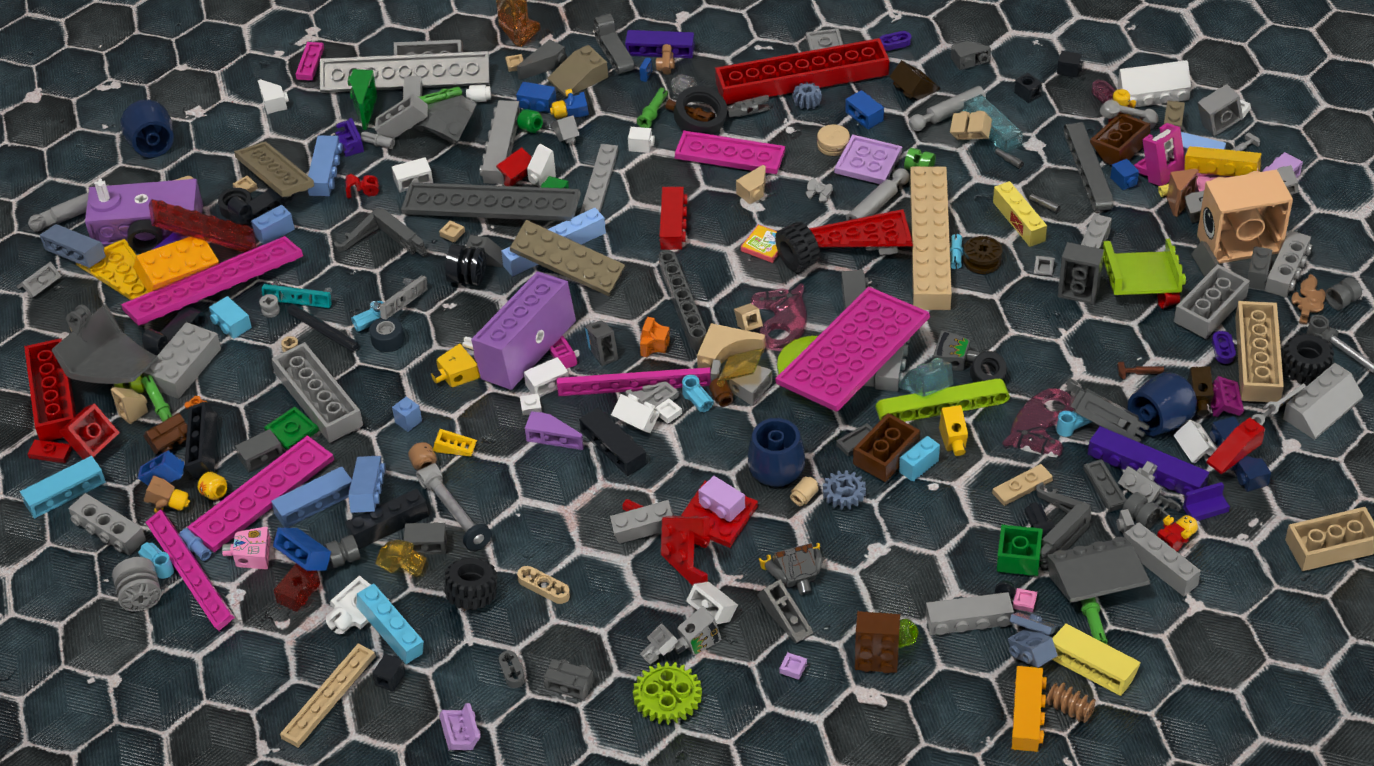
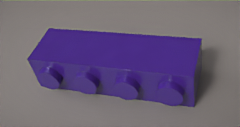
[625,30,695,58]

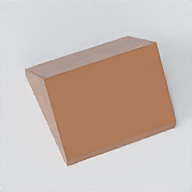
[1167,169,1199,217]

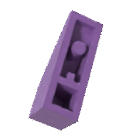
[525,411,584,450]

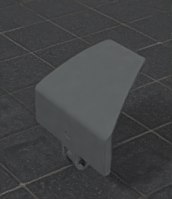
[52,304,158,384]

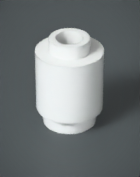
[466,85,491,102]

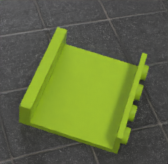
[1103,238,1186,295]

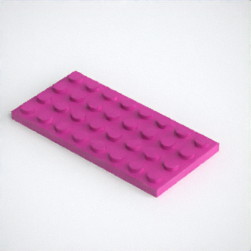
[775,287,930,412]

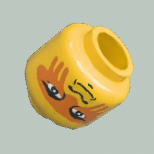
[197,472,227,500]

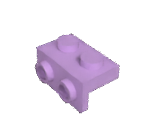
[439,703,480,750]

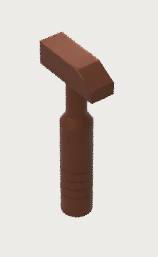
[1117,362,1164,379]

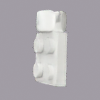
[326,576,389,635]

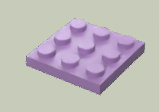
[835,134,902,184]

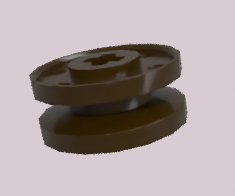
[963,236,1002,274]

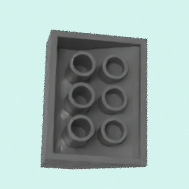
[1047,537,1150,602]

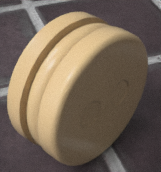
[817,124,850,156]

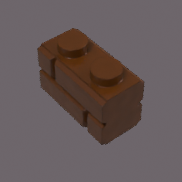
[143,413,187,455]

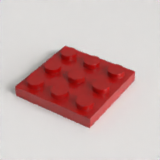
[681,480,758,548]

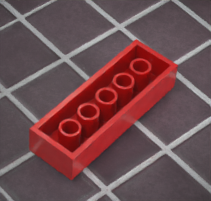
[24,338,76,441]

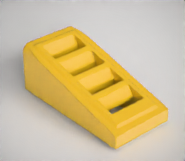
[433,429,477,456]

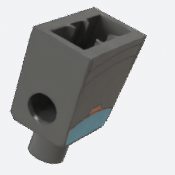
[585,320,619,366]

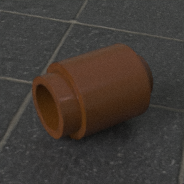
[709,378,733,407]

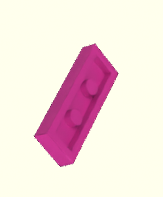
[296,42,324,80]

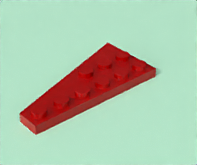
[809,209,913,247]

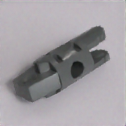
[727,95,770,117]

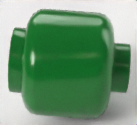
[517,109,543,133]

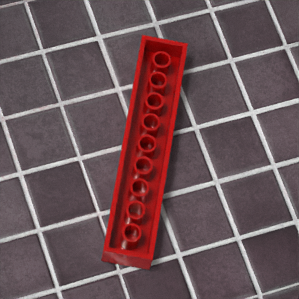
[715,38,889,105]

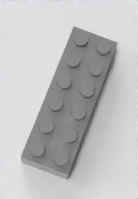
[271,342,363,443]

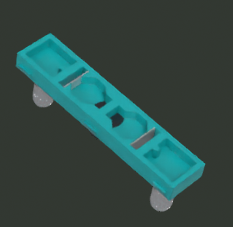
[262,281,332,308]

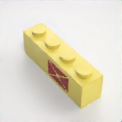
[993,181,1047,247]

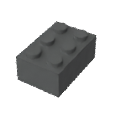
[1058,242,1104,305]

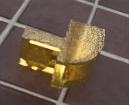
[375,540,427,577]

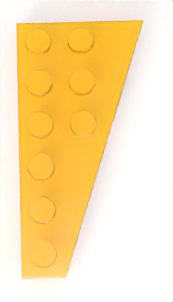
[76,238,148,300]

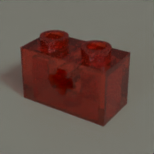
[274,563,320,612]

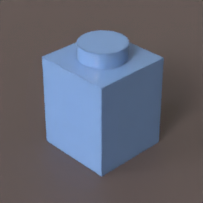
[392,396,422,432]

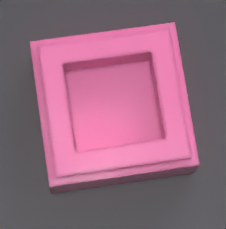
[1013,588,1037,612]

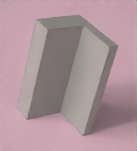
[16,262,61,298]

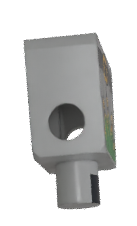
[674,606,722,655]

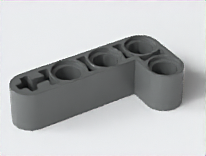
[594,13,635,75]

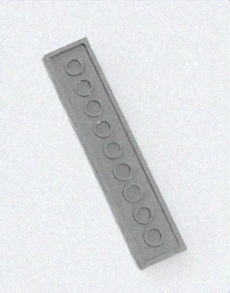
[320,51,490,93]

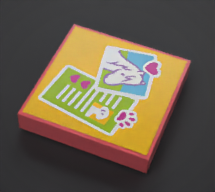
[741,224,779,263]

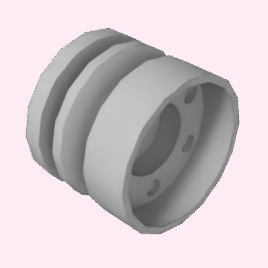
[112,557,162,612]

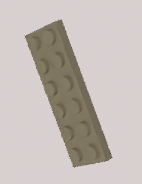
[234,141,314,197]
[510,220,625,296]

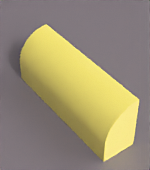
[1052,624,1141,696]

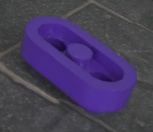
[880,31,911,51]
[1212,331,1236,364]

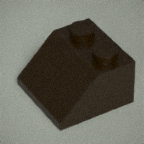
[889,60,940,100]

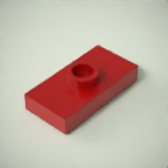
[28,440,72,463]

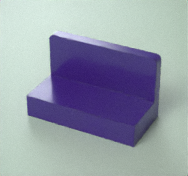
[1183,482,1230,521]

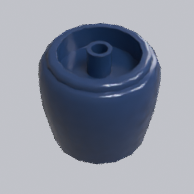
[120,99,174,158]
[1128,372,1197,436]
[748,418,805,487]

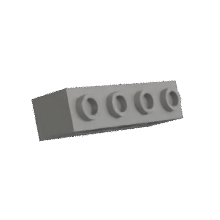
[1265,230,1313,298]
[68,493,146,556]

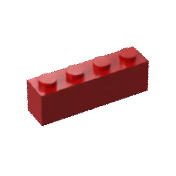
[660,187,688,250]

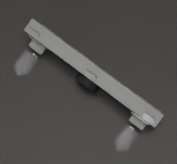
[370,275,428,320]

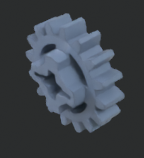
[823,470,866,509]

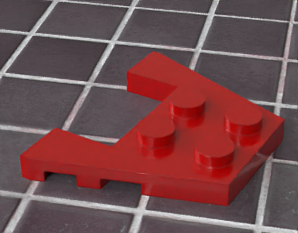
[661,516,710,586]

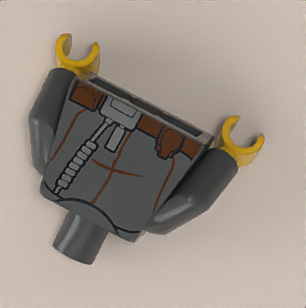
[759,543,823,595]

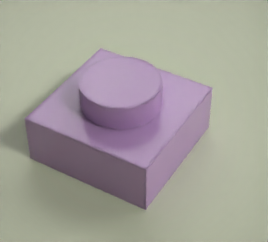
[779,652,807,680]

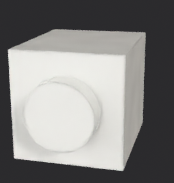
[628,127,655,153]

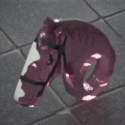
[751,283,806,351]
[1002,389,1073,457]

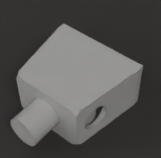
[724,362,773,406]

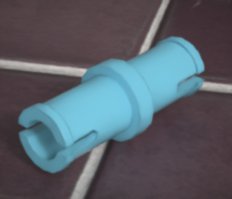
[950,234,964,269]

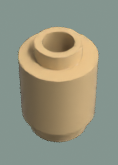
[790,477,819,506]

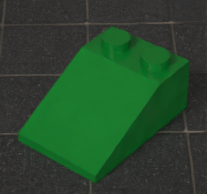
[348,69,377,130]

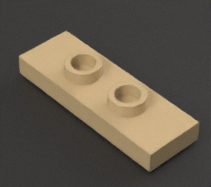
[992,464,1053,506]

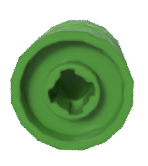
[904,147,936,171]

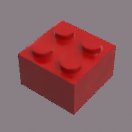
[59,403,120,460]

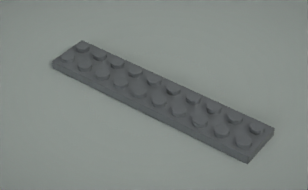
[401,182,581,221]

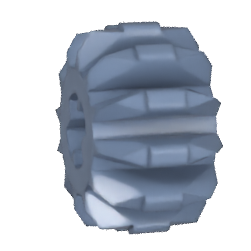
[793,83,822,110]

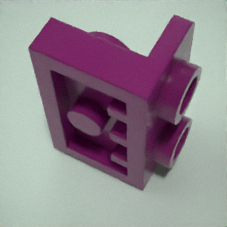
[1211,376,1244,417]

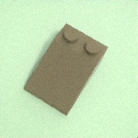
[548,45,608,98]

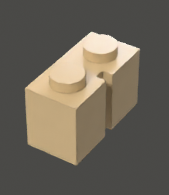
[950,111,992,140]

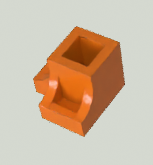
[640,317,670,357]

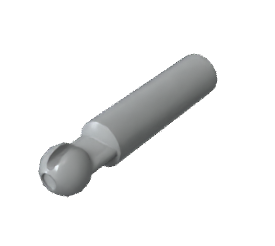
[909,86,986,131]
[846,168,910,221]
[28,184,109,232]

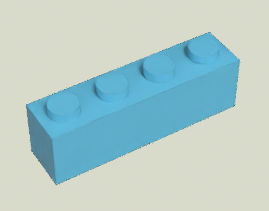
[20,456,106,519]
[356,583,424,665]

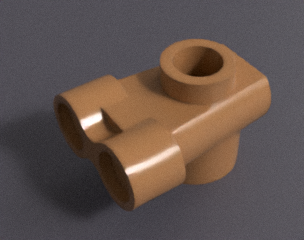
[656,44,675,75]

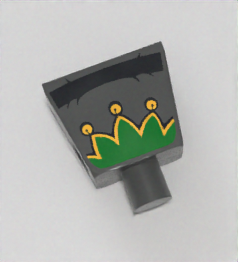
[932,330,979,371]

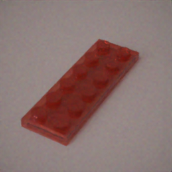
[149,199,257,252]

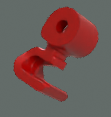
[346,174,379,199]

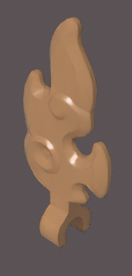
[1291,274,1326,324]

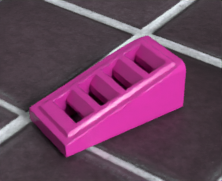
[549,336,577,369]

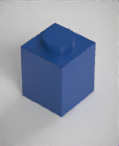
[1110,159,1139,190]

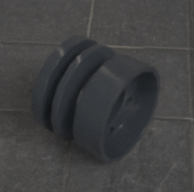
[445,244,486,286]

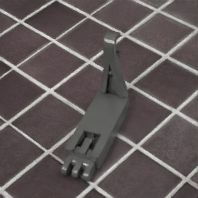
[334,207,427,256]
[1066,378,1150,443]
[1036,482,1091,568]

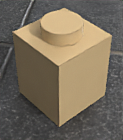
[734,303,763,331]

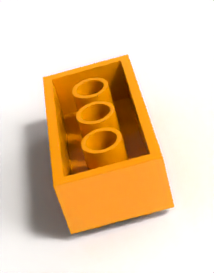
[133,233,219,293]

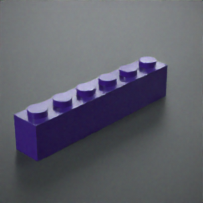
[1088,426,1209,496]

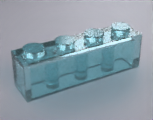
[963,94,1023,153]

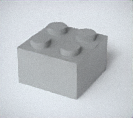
[1198,84,1243,136]

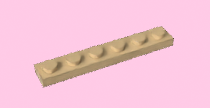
[280,644,376,748]

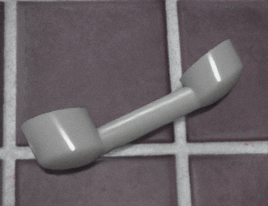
[1100,100,1159,130]

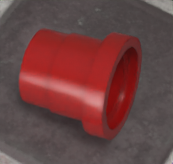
[1157,292,1180,308]

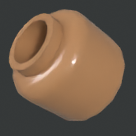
[408,442,437,470]

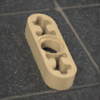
[517,566,570,604]

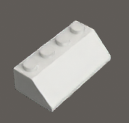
[1117,60,1191,107]

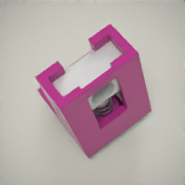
[1134,123,1185,186]

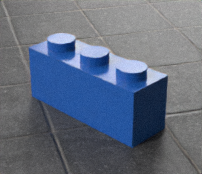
[273,528,331,571]

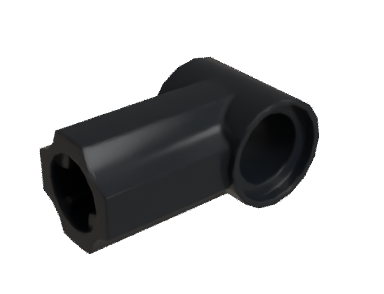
[1025,502,1055,539]

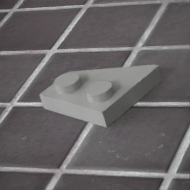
[625,381,679,410]

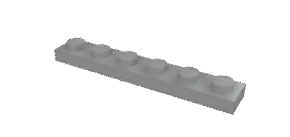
[580,144,618,214]

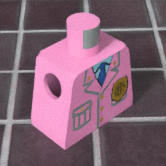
[222,527,271,569]

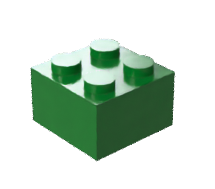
[997,525,1043,576]

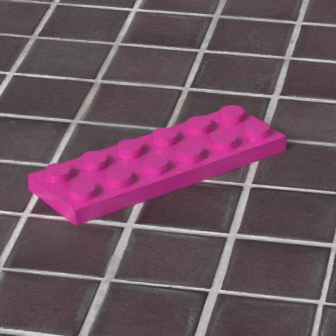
[675,131,785,174]

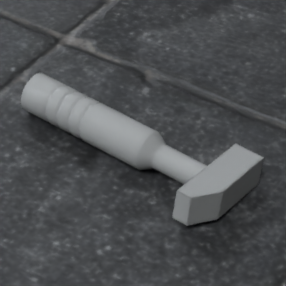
[1231,133,1260,151]

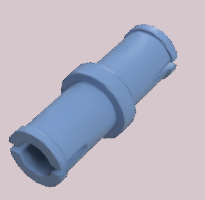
[179,528,211,561]

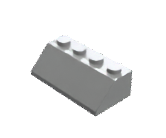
[394,40,463,55]
[1283,363,1363,440]

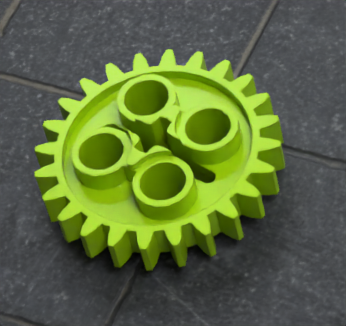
[633,662,702,725]

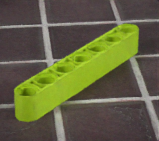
[875,379,1010,422]

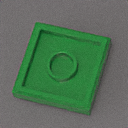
[264,407,319,451]

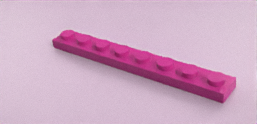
[557,367,711,396]
[145,509,235,631]

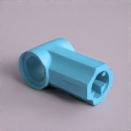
[351,301,384,332]
[682,375,714,412]
[1056,411,1092,437]
[138,542,174,579]

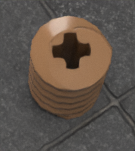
[1046,682,1096,723]

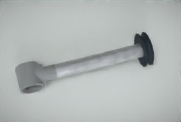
[416,463,492,551]

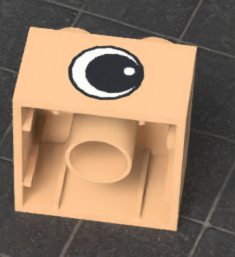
[1197,169,1293,264]

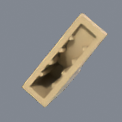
[697,323,765,371]

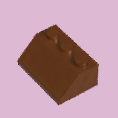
[1090,113,1150,165]

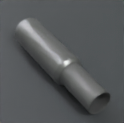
[995,148,1024,169]
[1029,194,1060,213]

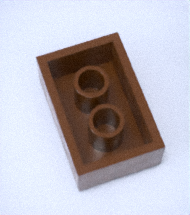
[853,413,920,482]
[855,611,900,673]

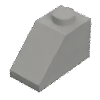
[551,115,579,143]

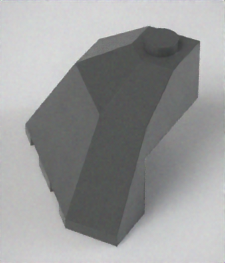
[413,95,477,145]

